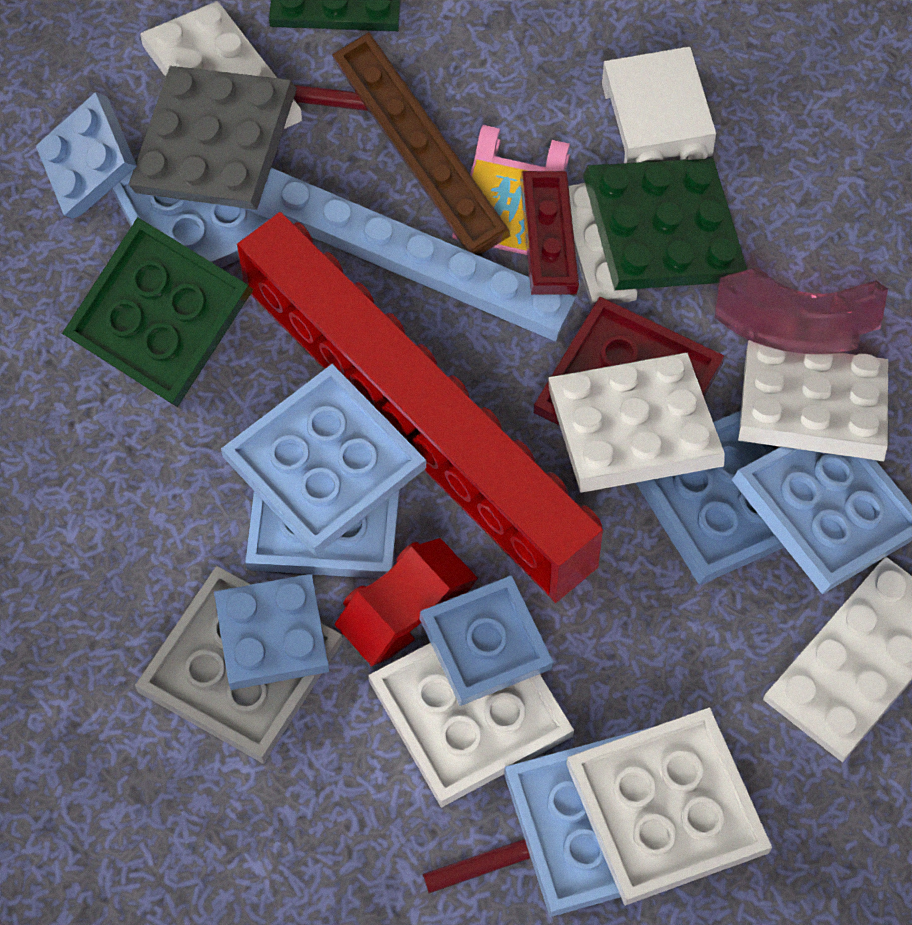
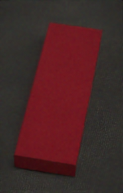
[520,171,579,295]

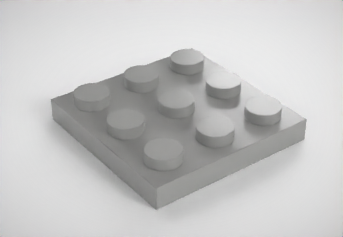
[135,566,343,764]

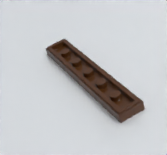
[332,32,510,256]

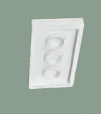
[141,1,302,129]
[763,557,912,762]

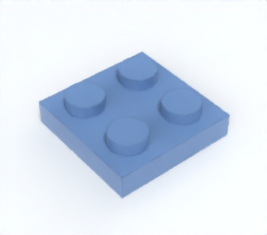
[36,92,137,218]
[214,574,329,690]
[419,575,554,706]

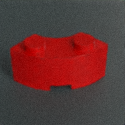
[334,538,478,667]

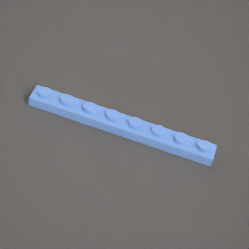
[247,168,576,342]

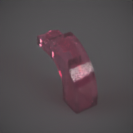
[715,267,888,354]

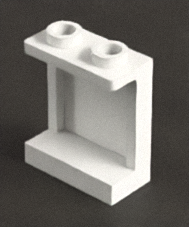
[602,47,716,163]

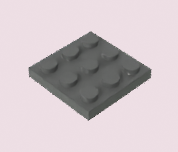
[128,66,297,210]

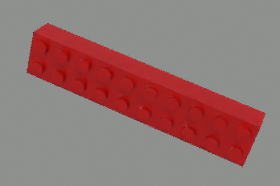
[237,211,603,603]

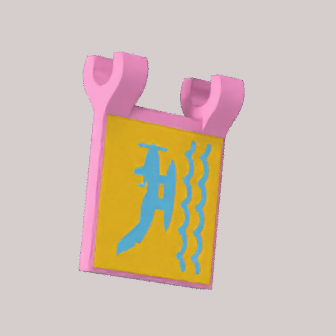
[452,125,570,255]

